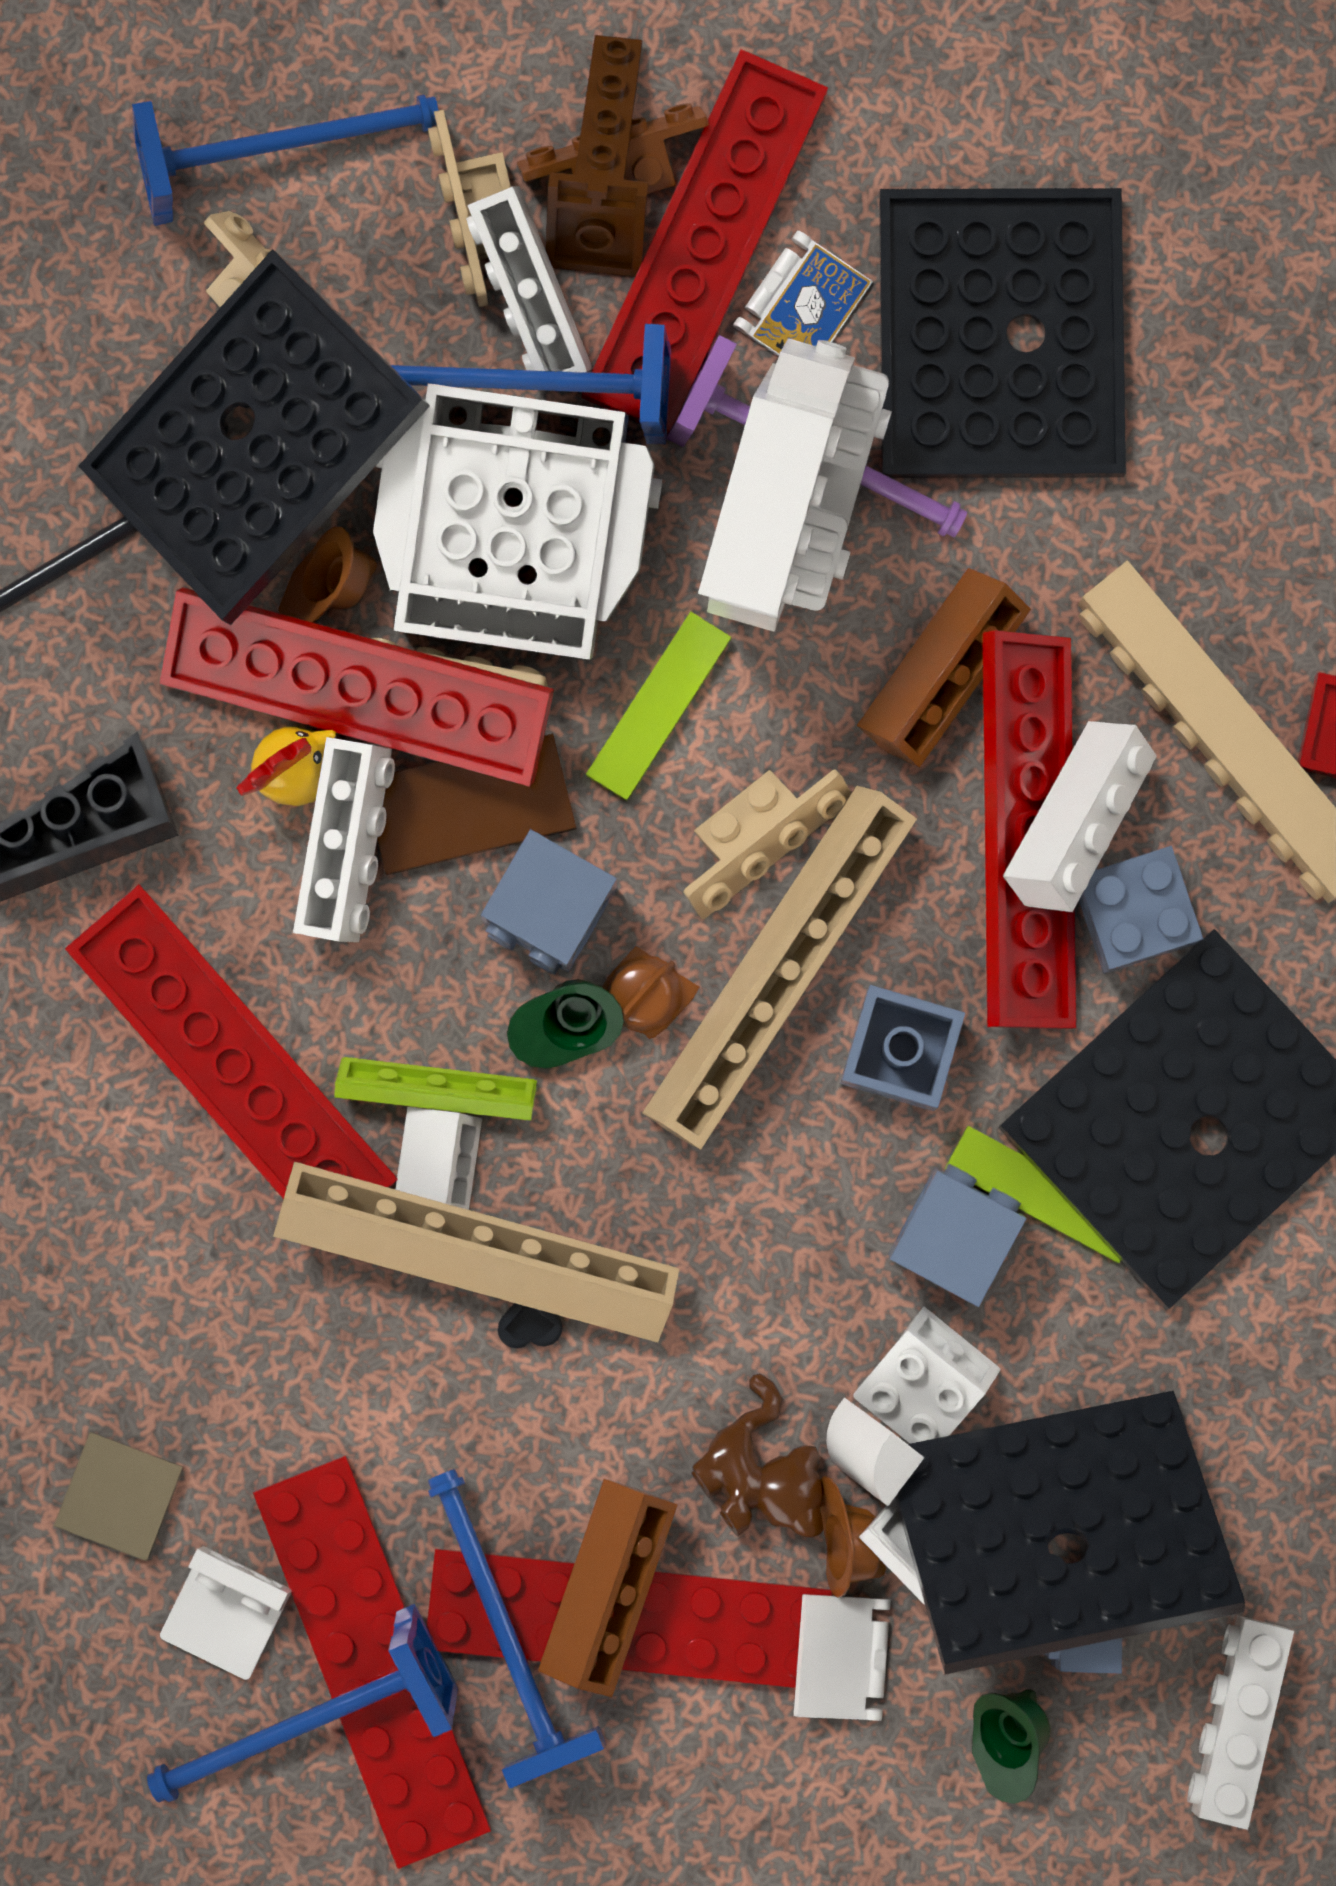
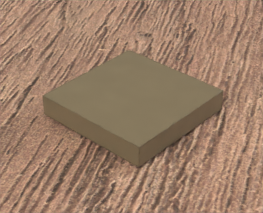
[54,1432,184,1561]

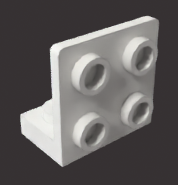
[853,1307,1001,1444]
[160,1546,292,1680]

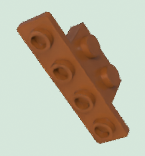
[517,103,709,194]

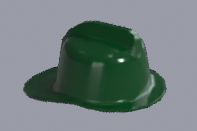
[507,979,624,1069]
[972,1689,1051,1804]

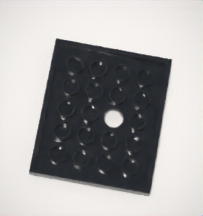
[879,188,1126,478]
[78,249,430,625]
[998,928,1336,1310]
[895,1390,1246,1674]

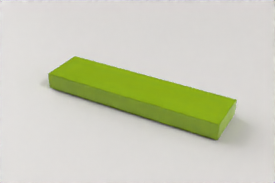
[586,611,732,802]
[334,1057,537,1121]
[944,1126,1120,1263]

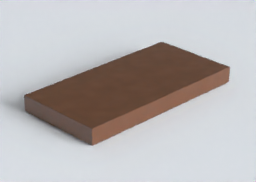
[377,733,577,875]

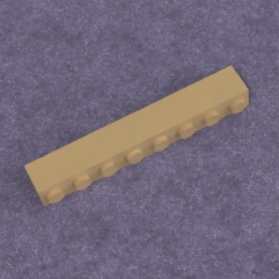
[1078,560,1336,903]
[642,786,917,1150]
[273,1162,679,1343]

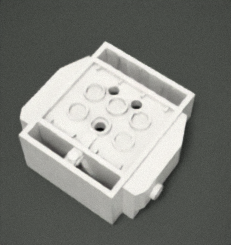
[698,338,892,632]
[373,383,662,660]

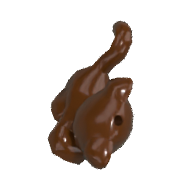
[691,1374,824,1538]

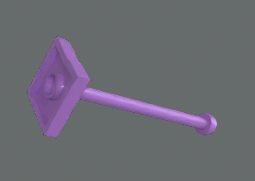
[666,335,967,537]

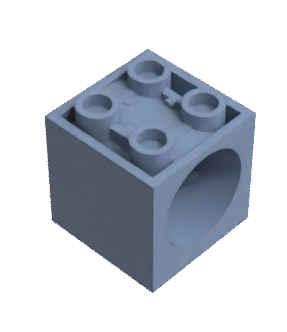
[480,829,618,975]
[888,1164,1027,1307]

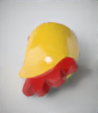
[236,727,336,806]

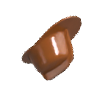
[278,526,377,623]
[602,946,700,1039]
[819,1476,886,1598]

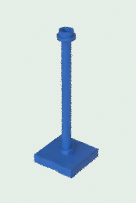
[132,95,439,226]
[391,324,671,445]
[428,1469,607,1789]
[147,1604,458,1803]

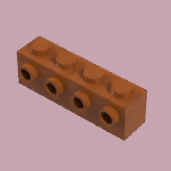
[857,568,1031,768]
[538,1479,678,1698]

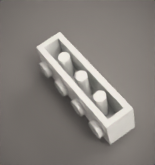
[466,186,593,372]
[1003,721,1157,912]
[293,737,395,942]
[1187,1615,1294,1830]

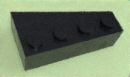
[0,732,179,902]

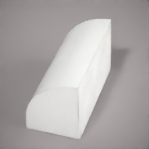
[395,1107,482,1210]
[826,1397,924,1506]

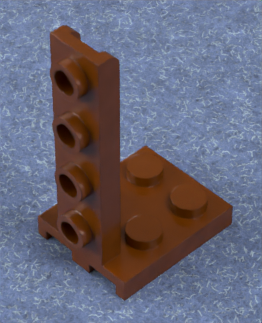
[545,35,648,277]

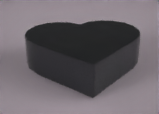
[498,1303,563,1349]

